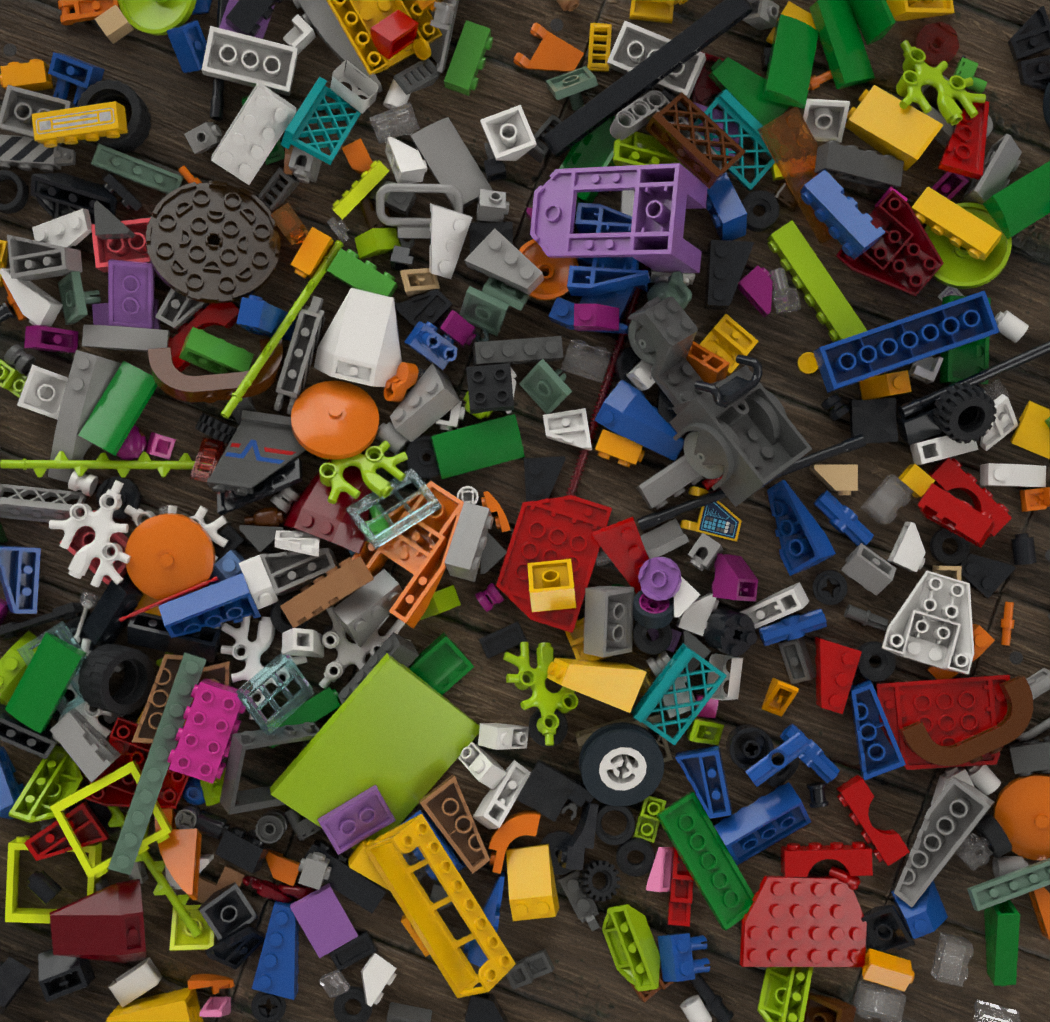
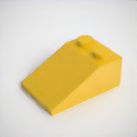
[886,0,954,21]
[506,844,560,921]

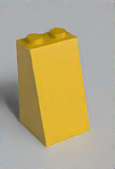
[845,85,943,171]
[547,658,647,713]
[106,988,203,1022]

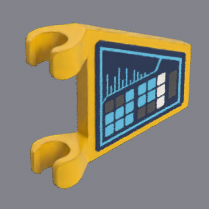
[680,486,742,542]

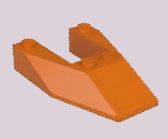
[351,481,464,629]

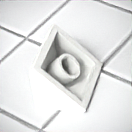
[798,99,850,143]
[480,105,537,161]
[673,577,700,617]

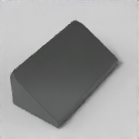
[778,637,816,684]
[386,1002,432,1022]

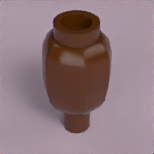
[244,507,285,527]

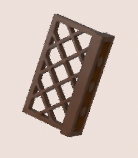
[645,92,746,189]

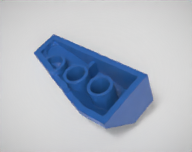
[767,480,836,576]
[464,872,505,967]

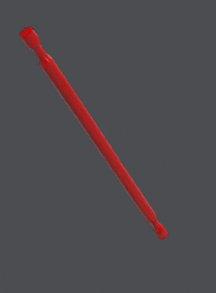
[119,576,219,622]

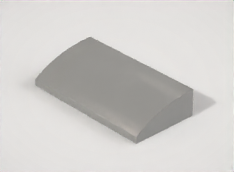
[410,117,493,210]

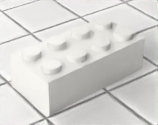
[607,21,706,98]
[202,26,298,96]
[211,82,296,185]

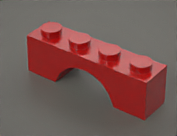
[168,302,239,372]
[928,458,1012,537]
[836,775,910,866]
[781,841,873,878]

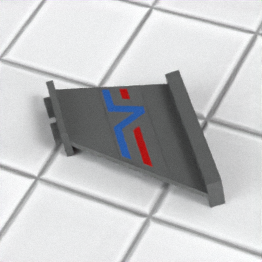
[207,410,306,496]

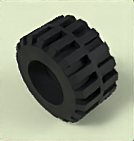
[933,382,997,444]

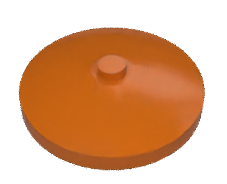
[291,381,379,460]
[125,513,215,600]
[993,773,1050,861]

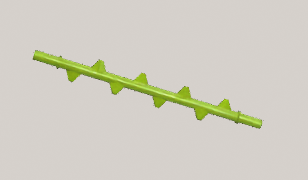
[221,240,344,419]
[0,451,219,478]
[85,776,202,938]

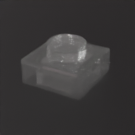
[327,217,349,243]
[319,969,350,998]

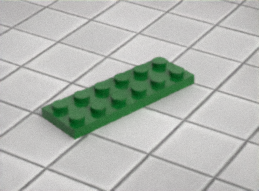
[656,792,754,930]

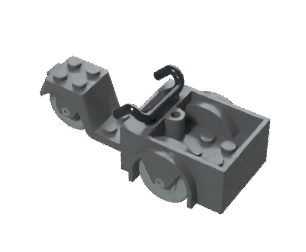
[628,297,812,507]

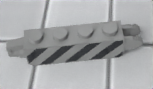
[0,134,76,172]
[274,296,326,415]

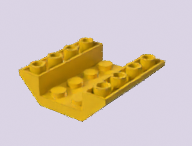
[326,0,442,75]

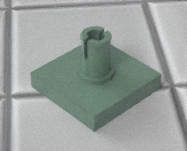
[546,66,598,111]
[58,271,101,325]
[482,278,530,311]
[459,286,509,336]
[519,359,572,414]

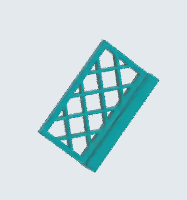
[281,77,361,165]
[694,89,787,191]
[631,643,727,746]

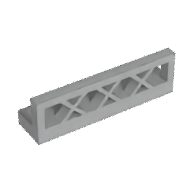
[0,484,87,523]

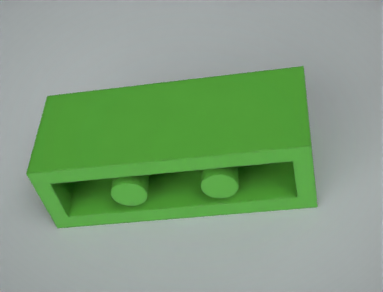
[444,20,493,96]
[327,249,398,297]
[179,327,254,374]

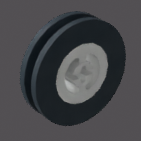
[579,722,664,806]

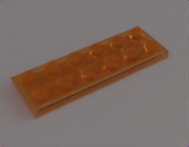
[758,107,846,244]

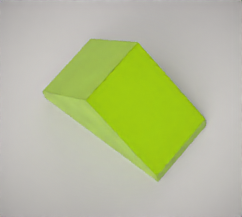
[354,228,401,259]
[420,585,461,620]
[686,717,724,745]

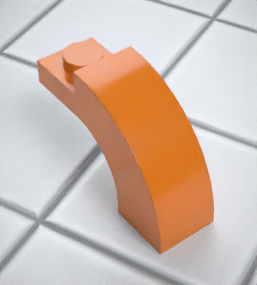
[488,810,541,874]

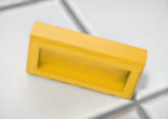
[629,0,674,24]

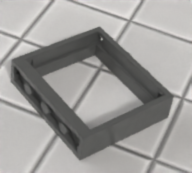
[220,722,320,815]

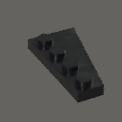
[217,458,303,515]

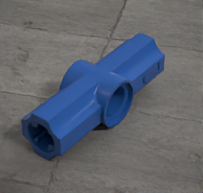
[813,490,874,547]
[758,609,827,646]
[779,724,840,783]
[745,732,811,787]

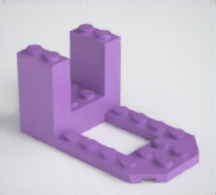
[530,163,708,273]

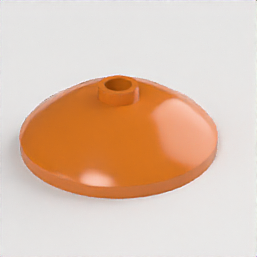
[519,239,578,300]

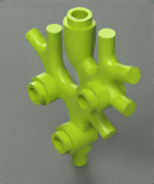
[896,40,986,126]
[319,440,408,504]
[503,642,578,746]

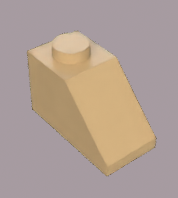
[810,465,858,496]

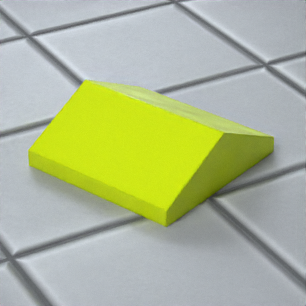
[169,905,216,951]

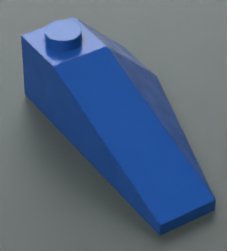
[595,380,684,461]

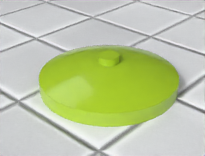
[118,0,197,36]
[925,202,1012,289]

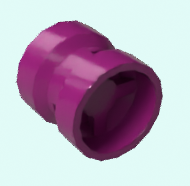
[475,583,505,612]

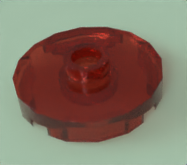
[915,22,959,66]

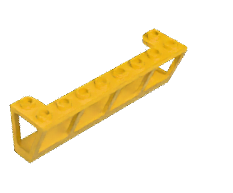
[364,814,516,998]

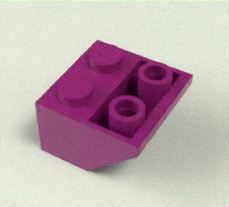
[712,553,758,601]

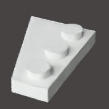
[429,203,472,279]
[32,209,92,248]

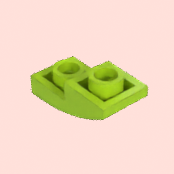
[0,359,28,398]
[633,796,666,843]

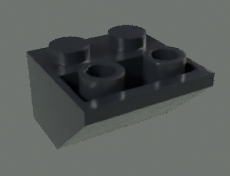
[38,948,96,1002]

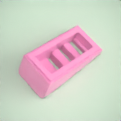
[646,847,673,892]
[200,997,231,1017]

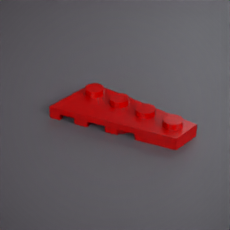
[938,101,989,180]
[592,517,649,594]

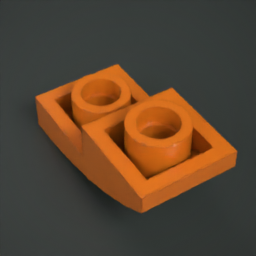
[481,491,511,532]

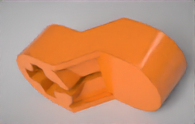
[384,362,419,402]

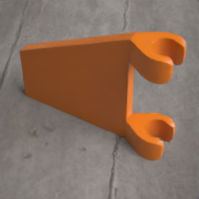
[513,23,584,72]

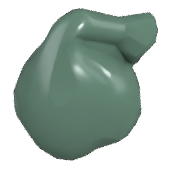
[647,271,692,310]

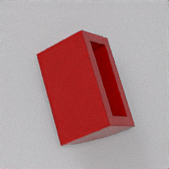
[370,9,419,59]

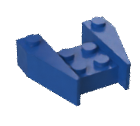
[567,203,650,297]
[548,258,649,334]

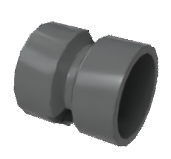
[255,809,289,844]

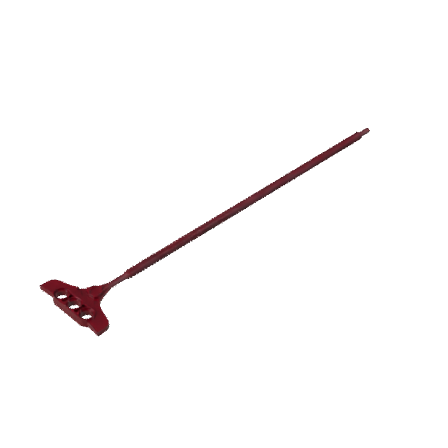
[566,51,761,496]

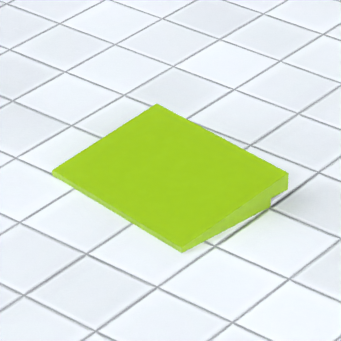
[270,653,480,850]

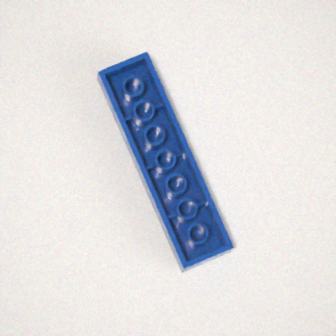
[813,290,999,393]

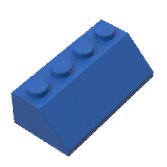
[714,782,811,865]

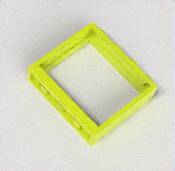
[50,760,172,878]
[5,835,102,924]

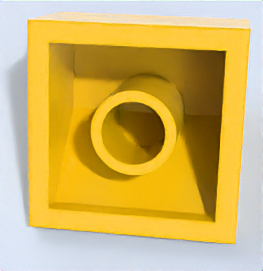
[528,559,576,612]

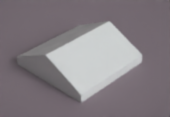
[17,365,68,420]

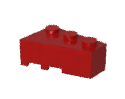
[918,483,995,548]
[815,637,862,714]
[24,800,110,861]

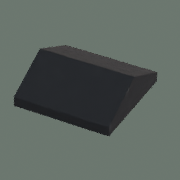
[198,882,258,942]
[861,905,915,954]

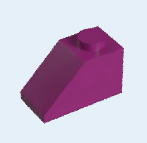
[931,171,971,200]
[737,266,773,318]
[574,304,619,331]
[440,310,477,348]
[24,325,79,353]

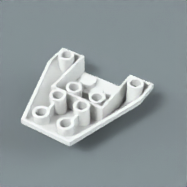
[314,288,402,387]
[882,571,974,675]

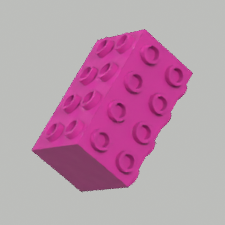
[167,678,249,784]

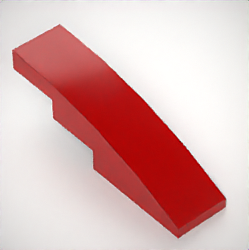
[667,845,694,927]

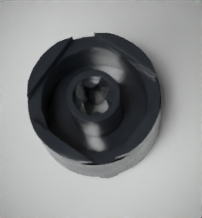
[704,608,757,657]
[726,724,774,770]

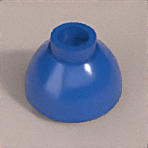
[182,777,205,805]

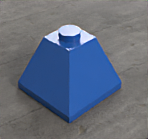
[891,881,948,939]

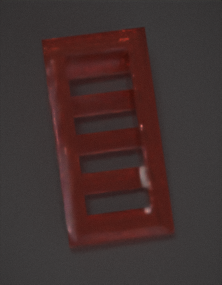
[190,438,225,482]

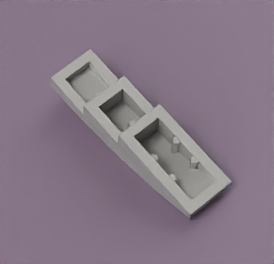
[82,325,170,352]

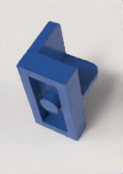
[167,20,207,73]

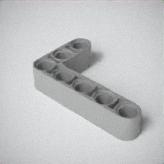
[609,90,722,170]

